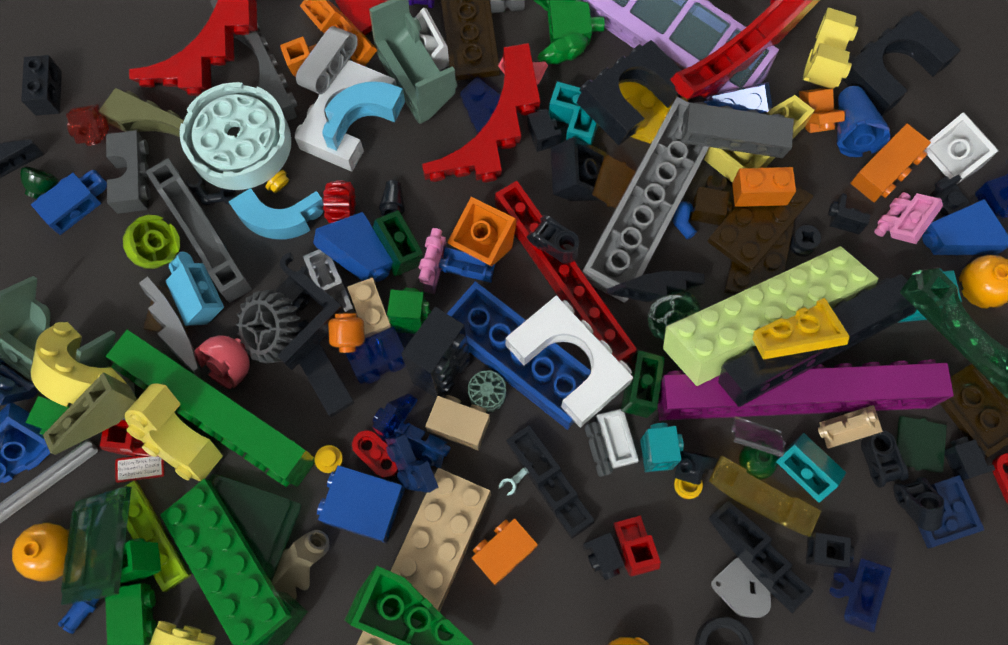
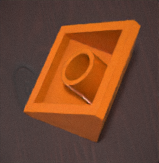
[447,197,517,266]

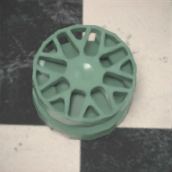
[468,370,506,412]

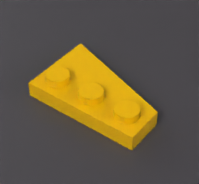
[753,298,850,360]

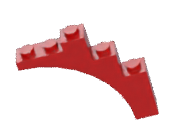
[129,0,257,96]
[670,0,820,100]
[422,43,540,182]

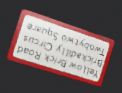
[115,456,164,483]

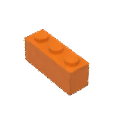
[850,123,931,203]

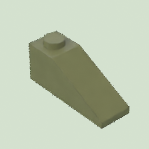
[43,372,137,455]

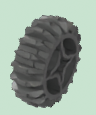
[235,290,302,363]

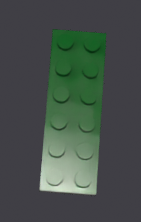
[160,479,292,645]

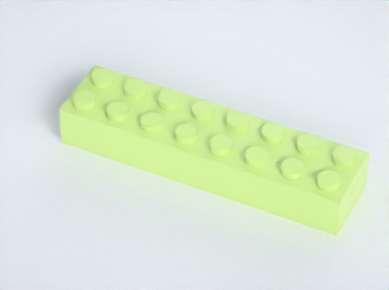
[663,246,879,386]

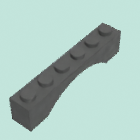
[210,0,298,121]
[146,158,252,303]

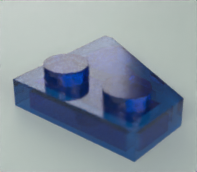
[460,77,501,134]
[372,393,418,441]

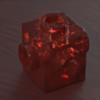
[66,104,109,146]

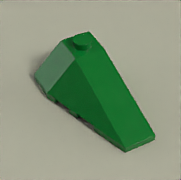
[344,565,473,645]

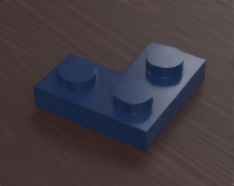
[385,434,439,493]
[918,475,985,549]

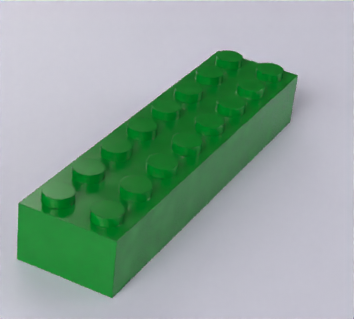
[106,330,315,487]

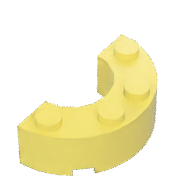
[803,7,858,89]
[31,322,127,407]
[125,384,223,482]

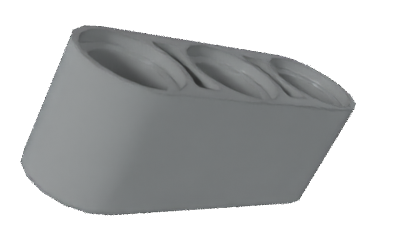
[296,26,358,94]

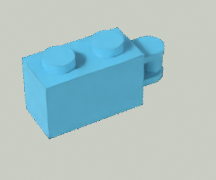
[166,252,224,326]

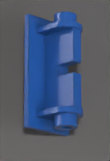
[439,247,495,283]
[394,423,451,469]

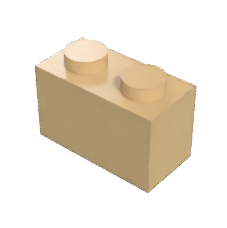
[347,278,394,344]
[425,395,490,450]

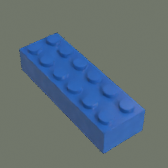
[447,281,591,430]

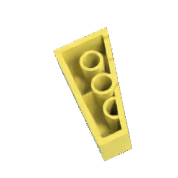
[704,95,815,182]

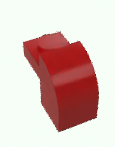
[100,420,159,457]
[613,516,661,577]

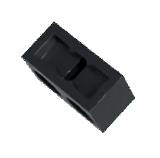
[21,55,62,116]

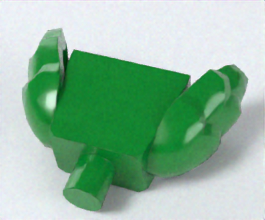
[534,0,605,65]

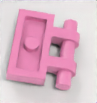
[874,192,943,244]
[419,228,447,294]

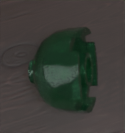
[648,290,702,340]

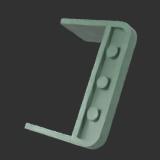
[369,0,457,124]
[0,276,115,406]

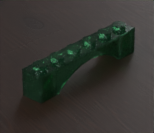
[900,268,1008,399]

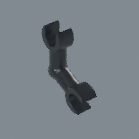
[186,173,236,205]

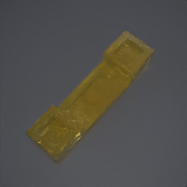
[709,456,821,537]

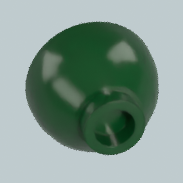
[20,166,59,199]
[739,441,778,479]

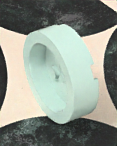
[180,82,291,190]

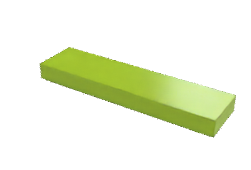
[109,481,191,592]

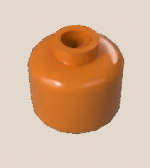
[328,313,365,353]

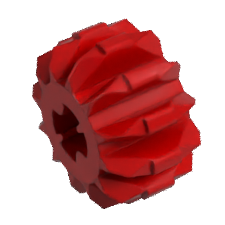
[323,180,356,223]

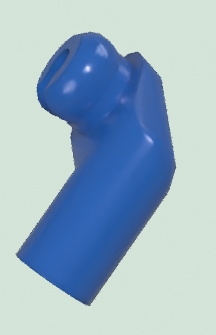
[673,201,697,240]

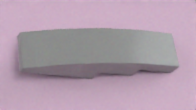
[303,249,367,340]
[139,276,202,378]

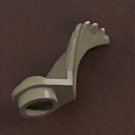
[263,530,329,599]

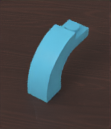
[322,82,405,151]
[229,188,324,239]

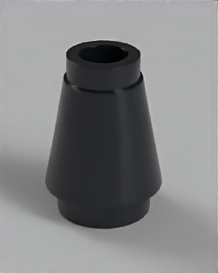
[379,180,405,216]

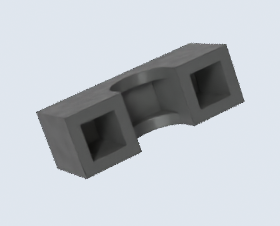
[106,130,151,214]

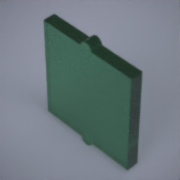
[897,416,947,473]

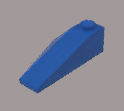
[0,403,50,484]

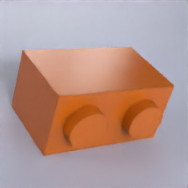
[732,167,796,207]
[472,518,538,586]

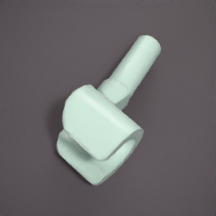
[499,468,527,496]

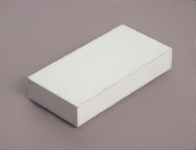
[596,409,639,469]

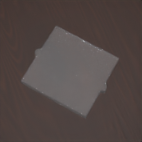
[731,417,786,457]

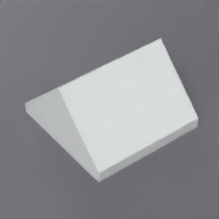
[416,8,450,70]
[925,112,999,185]

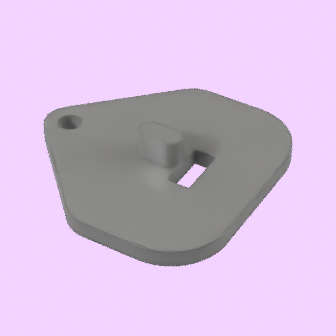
[711,558,771,618]

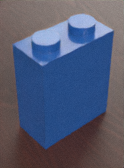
[317,465,405,543]

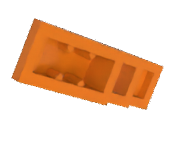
[300,0,377,66]

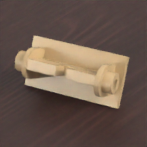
[818,405,883,449]

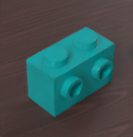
[640,423,684,472]
[776,433,846,503]

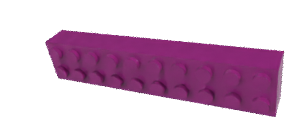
[658,360,954,421]

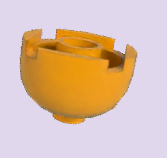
[959,255,1008,309]
[12,523,76,582]

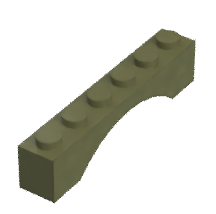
[99,88,184,137]

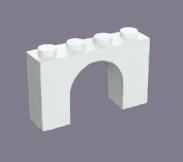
[295,60,396,172]
[506,296,633,428]

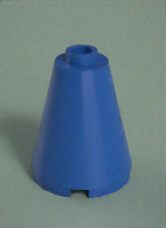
[837,86,891,157]

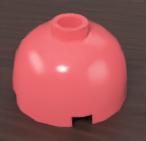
[194,335,250,389]

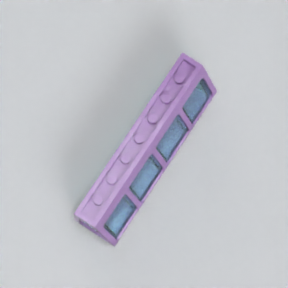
[582,0,779,100]

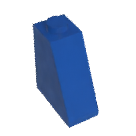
[922,199,1008,255]
[313,212,393,282]

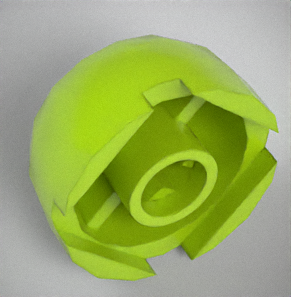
[123,215,180,269]

